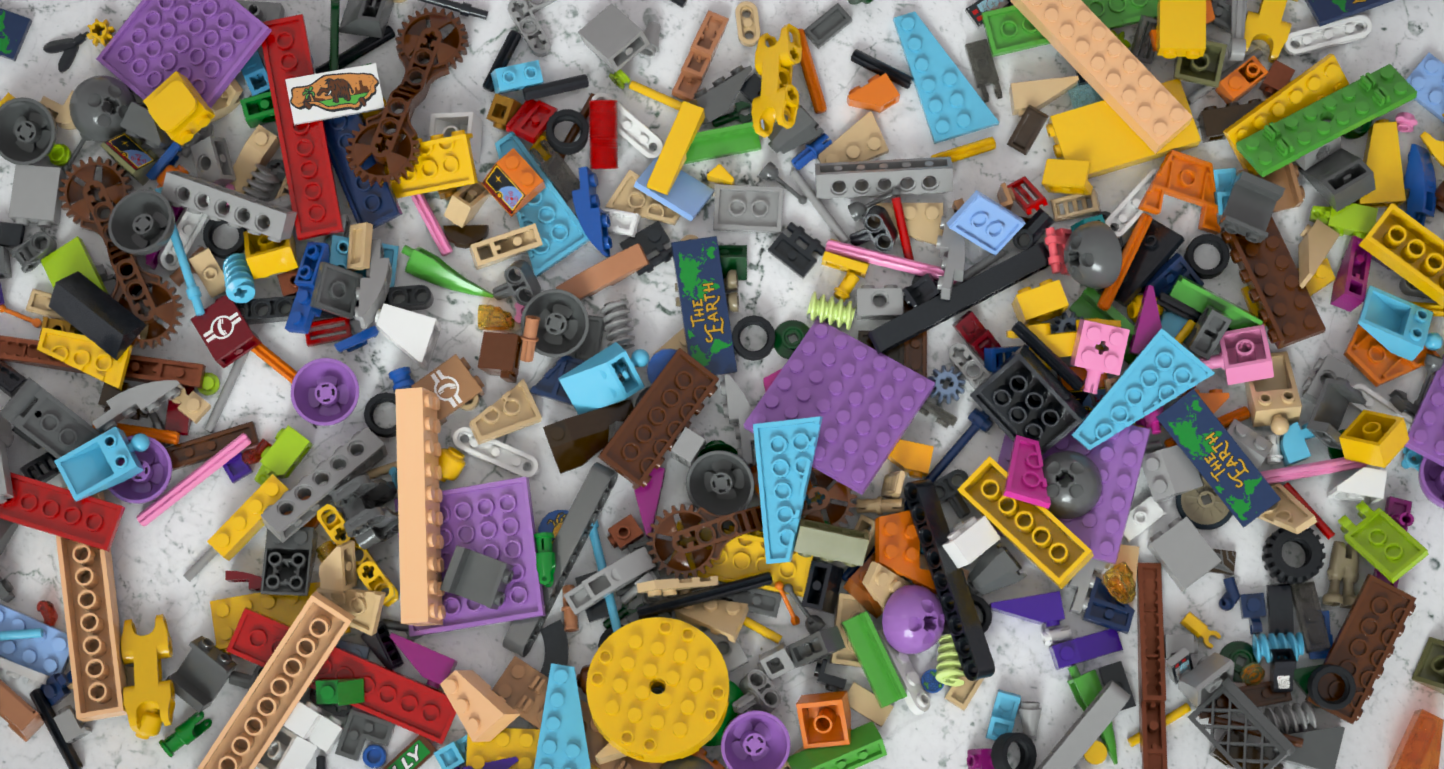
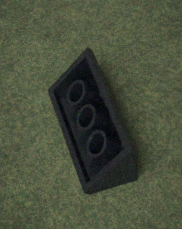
[49,271,147,360]

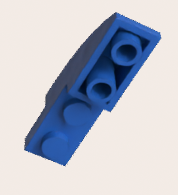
[1403,144,1436,226]
[572,166,612,257]
[285,242,329,334]

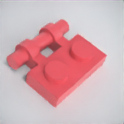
[1044,227,1072,276]

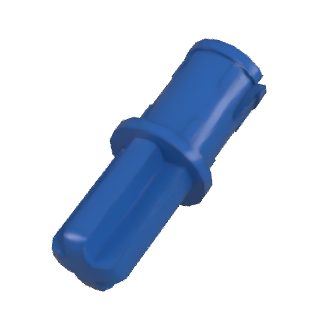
[791,133,832,170]

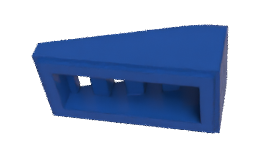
[984,345,1029,372]

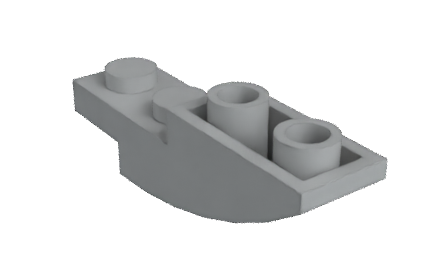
[936,208,965,300]
[355,239,392,329]
[720,374,755,467]
[92,380,184,433]
[563,546,657,615]
[1067,559,1110,614]

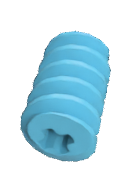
[223,253,255,303]
[1252,632,1304,663]

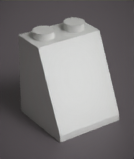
[375,303,441,371]

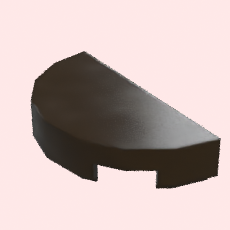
[443,225,489,249]

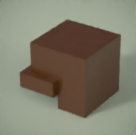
[478,331,522,383]

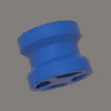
[388,367,415,392]

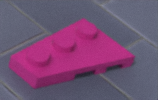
[1003,435,1051,509]

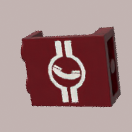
[190,295,262,368]

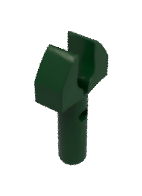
[712,101,752,128]
[603,596,643,629]

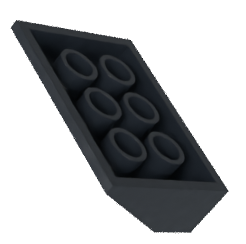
[970,344,1088,455]

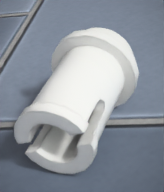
[1265,434,1283,465]
[1041,625,1073,647]

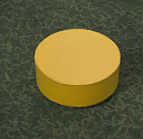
[1083,741,1107,765]

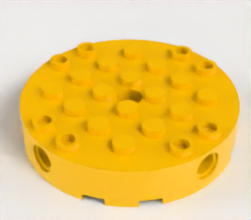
[586,617,730,763]

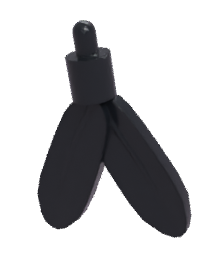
[43,31,89,73]

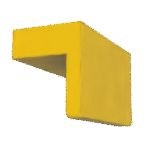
[1041,159,1093,195]
[822,239,870,278]

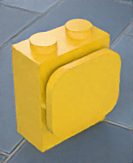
[1156,0,1206,59]
[143,71,216,146]

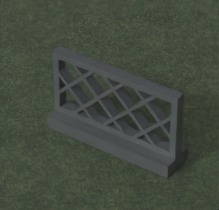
[1188,677,1296,769]

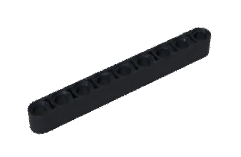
[867,242,1050,354]
[234,285,434,325]
[904,479,995,681]

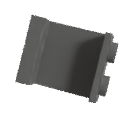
[1219,171,1285,243]
[1307,377,1367,450]
[440,545,514,610]
[166,636,238,713]

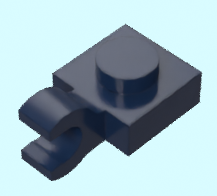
[1239,593,1267,635]
[40,671,72,706]

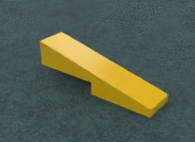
[647,101,705,195]

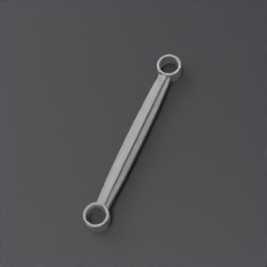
[1228,0,1247,61]

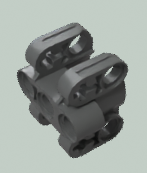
[331,475,399,550]

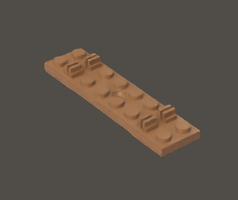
[492,656,664,769]

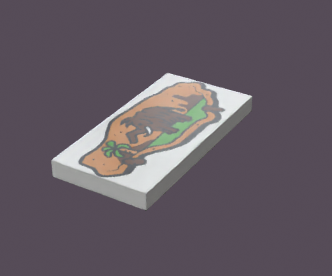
[285,63,385,125]

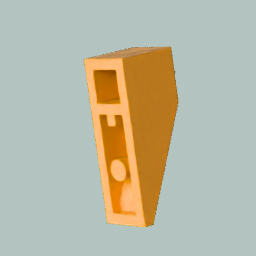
[887,439,934,479]

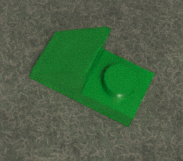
[316,678,365,706]

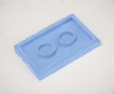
[634,157,715,222]
[946,190,1026,256]

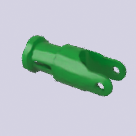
[534,532,556,587]
[159,711,212,757]

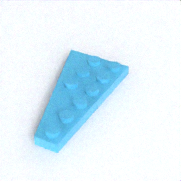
[893,12,999,144]
[495,132,590,278]
[1071,328,1215,450]
[753,416,823,564]
[534,663,591,769]

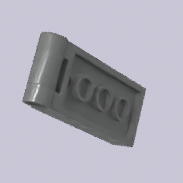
[0,378,113,459]

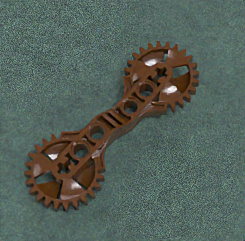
[345,7,469,188]
[58,156,185,349]
[646,468,857,579]

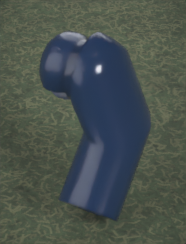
[1219,577,1240,611]

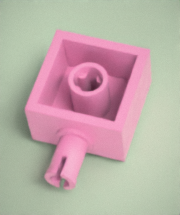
[1070,319,1130,394]
[1199,325,1274,385]

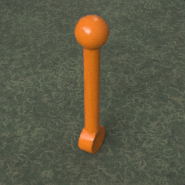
[0,304,42,328]
[774,581,800,626]

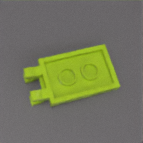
[40,236,108,294]
[1338,500,1429,583]

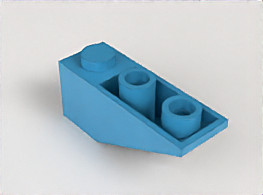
[241,50,270,96]

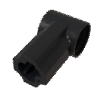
[1013,208,1055,250]

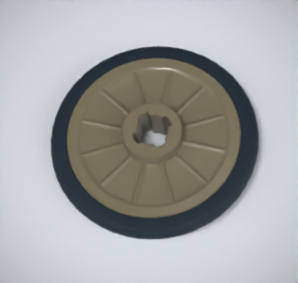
[1176,475,1233,530]

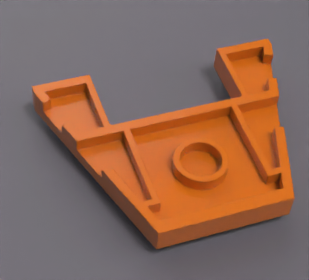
[1138,150,1221,235]
[1343,324,1440,387]
[875,510,937,594]

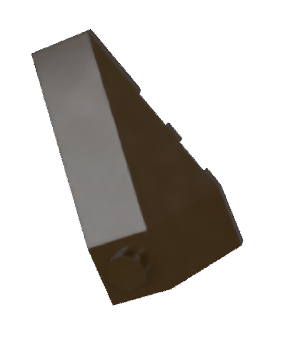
[543,399,634,474]

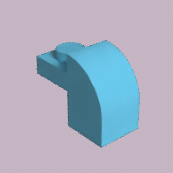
[1280,421,1316,467]

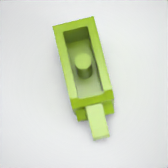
[1309,203,1378,239]
[254,425,313,485]

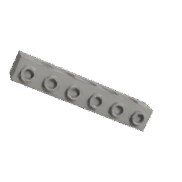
[815,157,953,200]
[161,171,297,243]
[261,427,388,543]

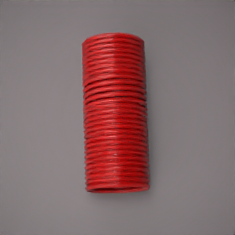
[589,100,619,169]

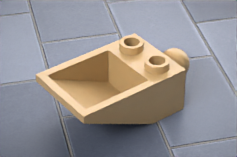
[1245,351,1302,435]

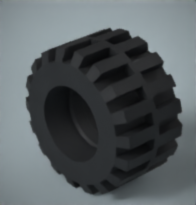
[1262,528,1326,585]

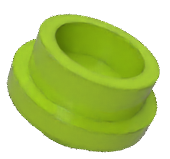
[48,144,71,166]
[198,373,220,396]

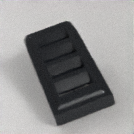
[20,452,60,483]
[360,620,404,670]

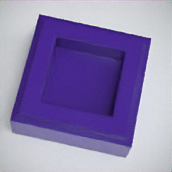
[223,452,253,484]

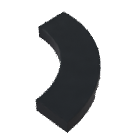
[540,619,569,678]

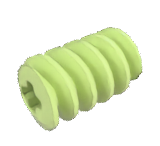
[806,292,857,330]
[935,634,965,687]

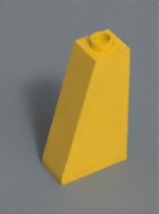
[1355,119,1406,208]

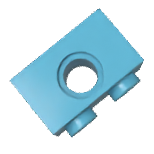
[491,60,544,95]

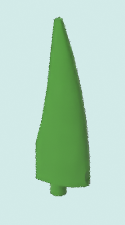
[401,245,493,298]
[1067,665,1118,765]

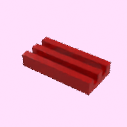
[1007,176,1048,215]
[305,317,353,347]

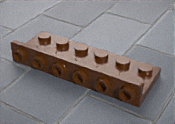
[1221,216,1326,349]
[598,348,719,490]
[1305,574,1417,724]

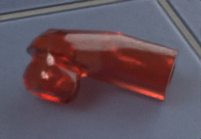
[242,439,272,464]
[37,600,58,627]

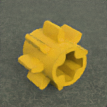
[86,19,116,47]

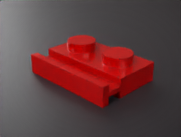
[506,100,558,144]

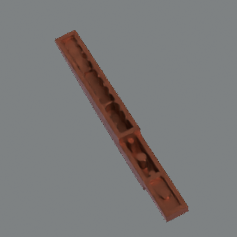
[0,335,206,389]
[1137,563,1168,769]

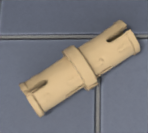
[856,496,904,515]

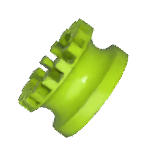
[609,69,631,90]

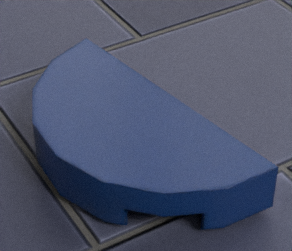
[146,141,182,180]
[334,325,379,354]
[647,348,677,384]

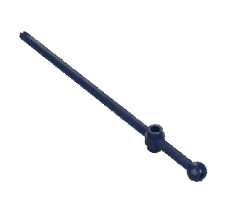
[842,408,994,581]

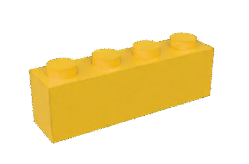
[207,474,289,561]

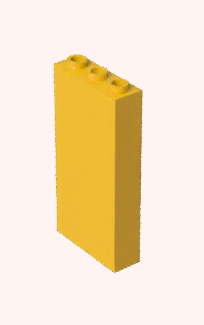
[1046,79,1201,179]

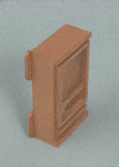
[0,679,44,742]

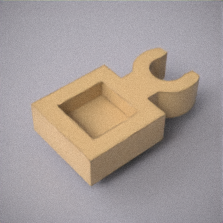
[171,388,211,424]

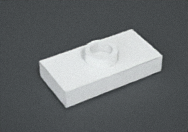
[600,206,641,237]
[1123,496,1165,542]

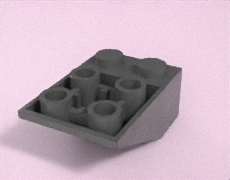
[1298,148,1376,212]
[261,527,318,596]

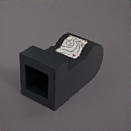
[1270,648,1297,693]

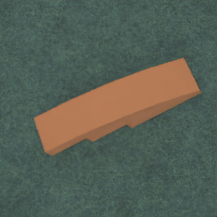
[672,10,729,103]
[556,243,650,300]

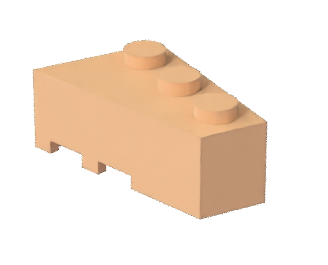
[440,670,521,742]

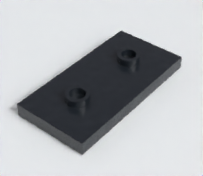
[1097,219,1185,307]

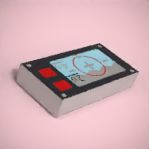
[965,0,1013,29]
[1166,647,1193,684]

